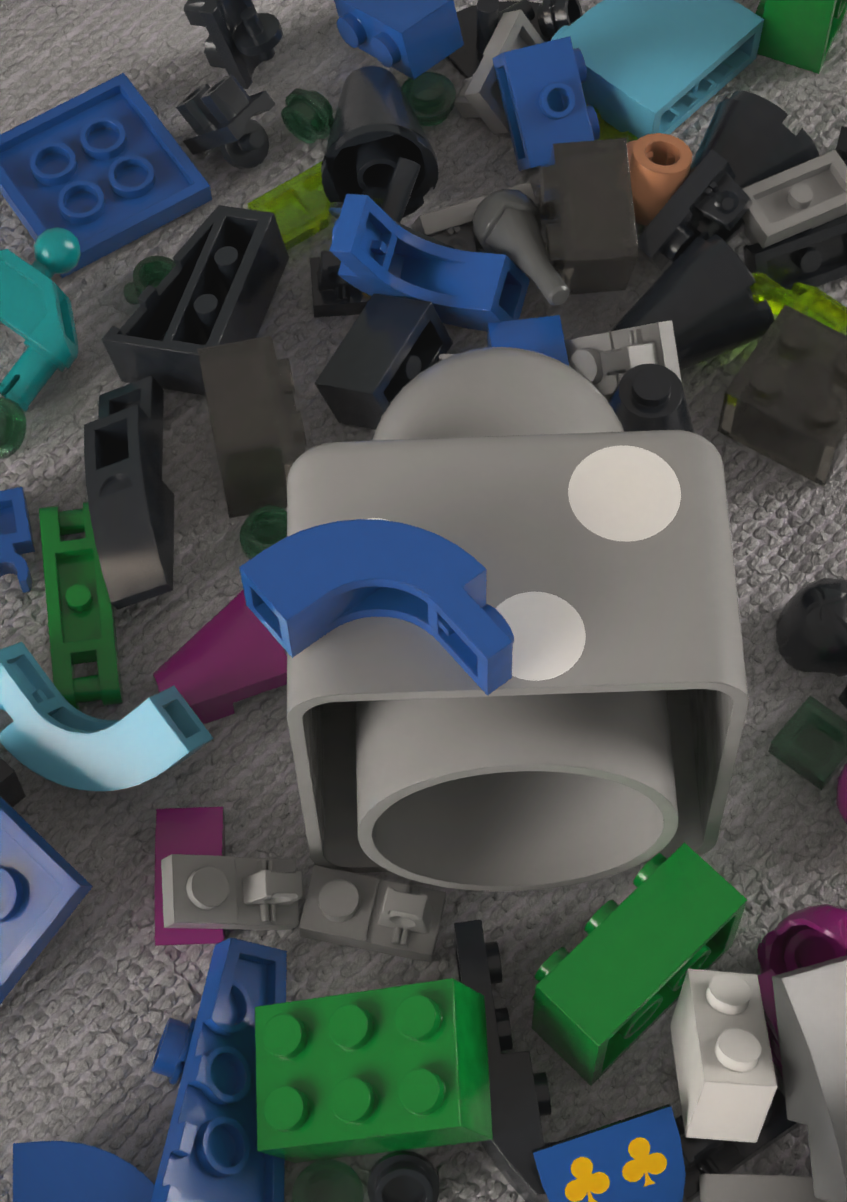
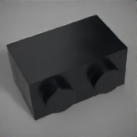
[314,294,453,430]

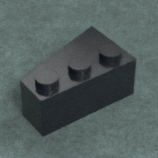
[101,205,289,400]

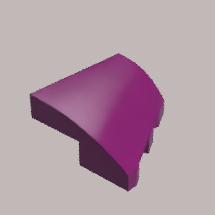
[153,590,287,725]

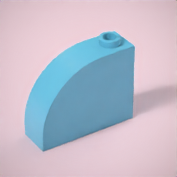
[551,0,764,140]

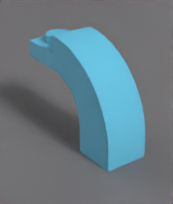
[0,642,214,791]

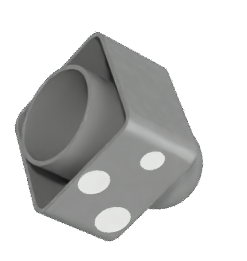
[287,347,749,892]

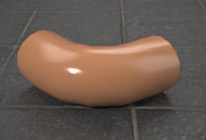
[612,133,692,226]

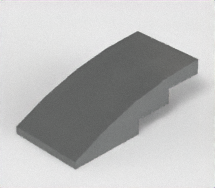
[772,955,847,1202]

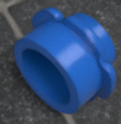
[151,1017,196,1085]

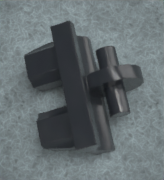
[184,0,283,89]
[176,74,276,169]

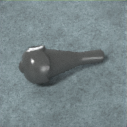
[473,189,570,305]

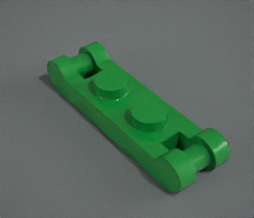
[39,501,124,710]

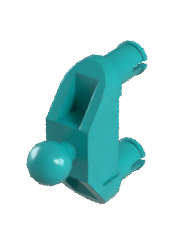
[0,227,81,412]

